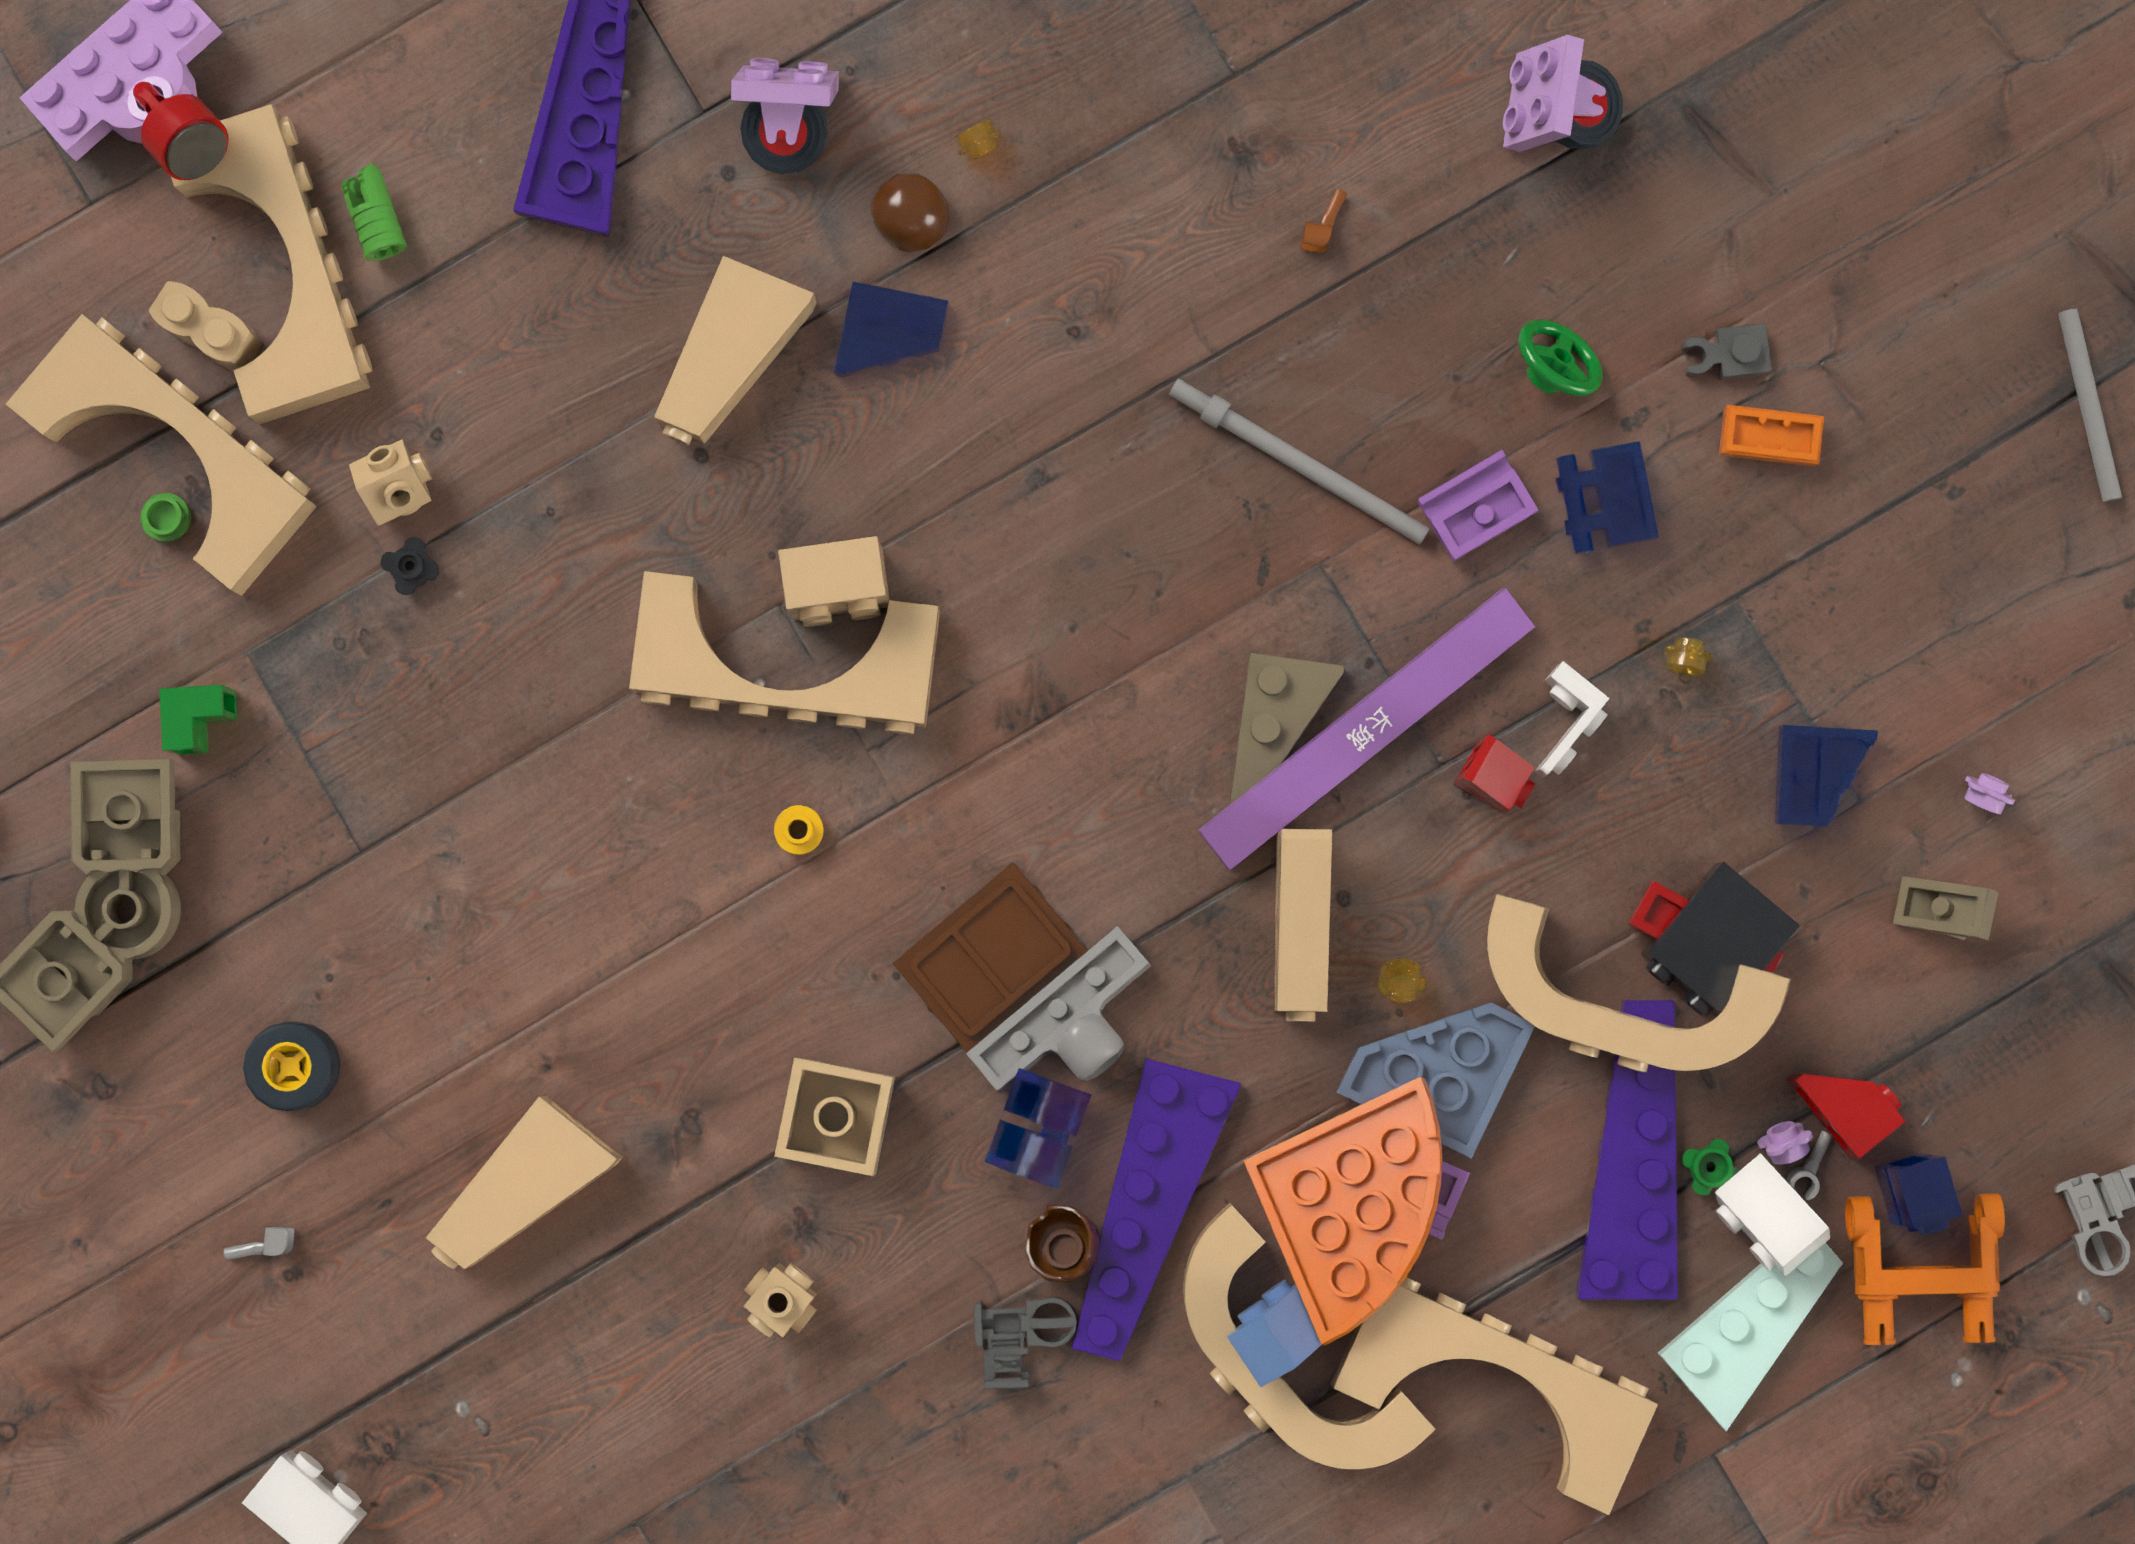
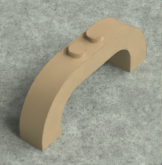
[1487,894,1791,1072]
[1183,1203,1436,1469]

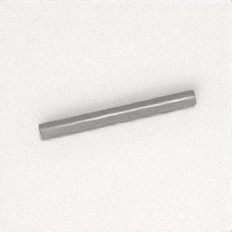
[2058,308,2122,502]

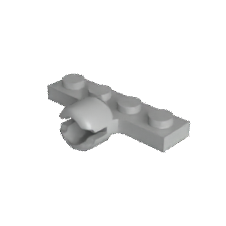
[966,926,1151,1093]

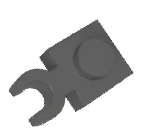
[1681,323,1772,380]

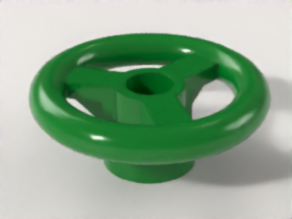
[1518,319,1603,396]

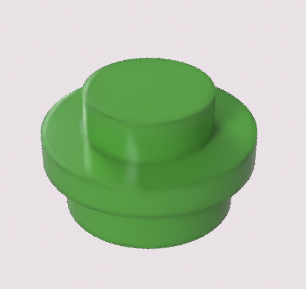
[141,493,191,542]

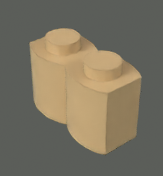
[149,281,263,371]

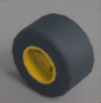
[243,1022,341,1112]

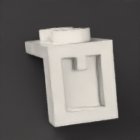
[1535,661,1609,778]

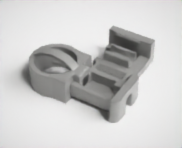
[2053,1164,2135,1276]

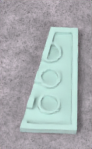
[1658,1242,1843,1431]

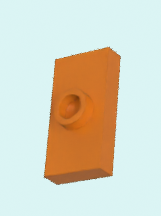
[1719,405,1824,467]

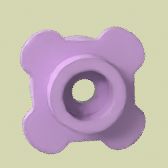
[1964,773,2015,814]
[1757,1121,1813,1165]

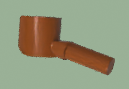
[1301,189,1347,253]

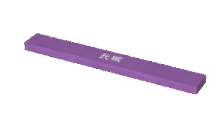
[1197,588,1535,870]

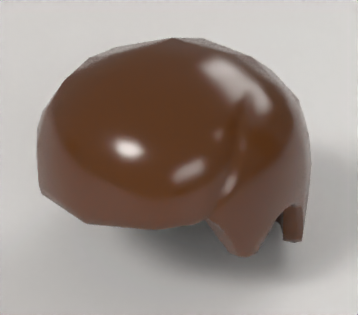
[871,173,950,252]
[1025,1204,1100,1283]

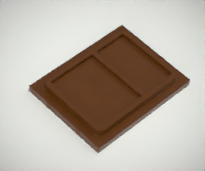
[892,862,1087,1052]

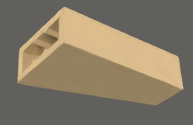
[654,256,817,446]
[1275,829,1332,1022]
[426,1096,623,1269]

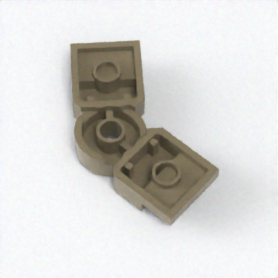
[0,759,181,1052]

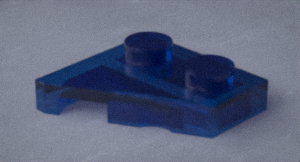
[834,282,949,377]
[1775,725,1878,827]

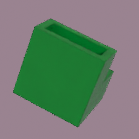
[159,684,237,755]

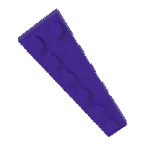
[513,0,631,237]
[1577,1000,1678,1299]
[1072,1059,1241,1361]

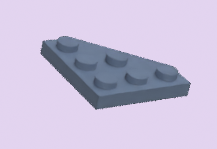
[1336,1002,1535,1159]

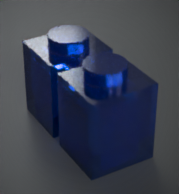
[985,1068,1092,1188]
[1874,1153,1963,1235]

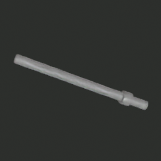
[1169,378,1430,545]

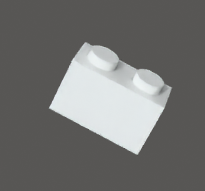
[1715,1153,1830,1276]
[242,1450,367,1544]

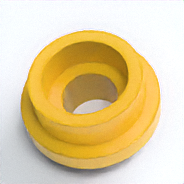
[774,805,824,855]

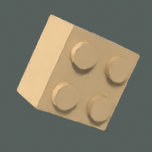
[778,536,890,627]
[774,1057,896,1176]

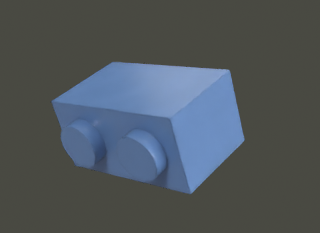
[1227,1279,1322,1387]

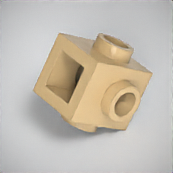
[349,439,432,526]
[743,1263,818,1338]

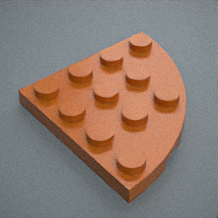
[1244,1077,1442,1345]

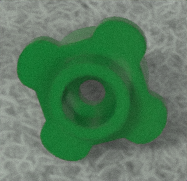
[1682,1139,1739,1196]

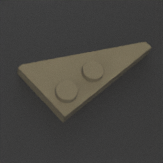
[1229,653,1344,805]

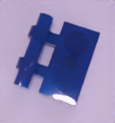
[1555,441,1659,554]

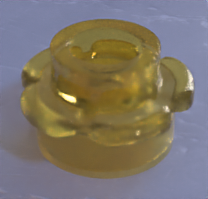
[955,118,1001,160]
[1664,638,1713,675]
[1377,958,1426,1003]

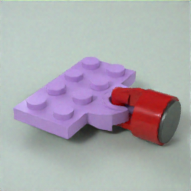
[19,0,229,181]

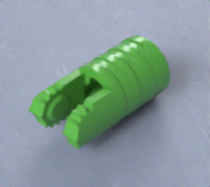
[341,162,407,261]

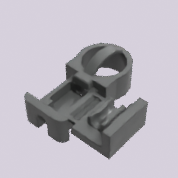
[974,1296,1077,1389]

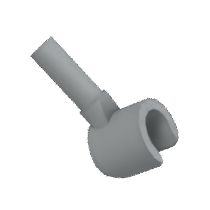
[1787,1131,1833,1200]
[224,1227,294,1260]

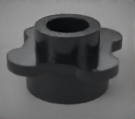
[381,537,439,595]

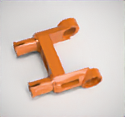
[1845,1193,2005,1345]

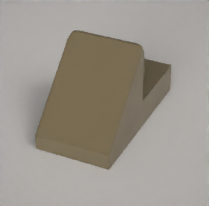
[1893,876,1999,941]

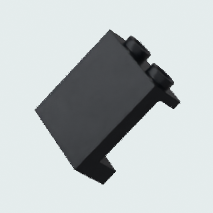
[1641,861,1800,1018]

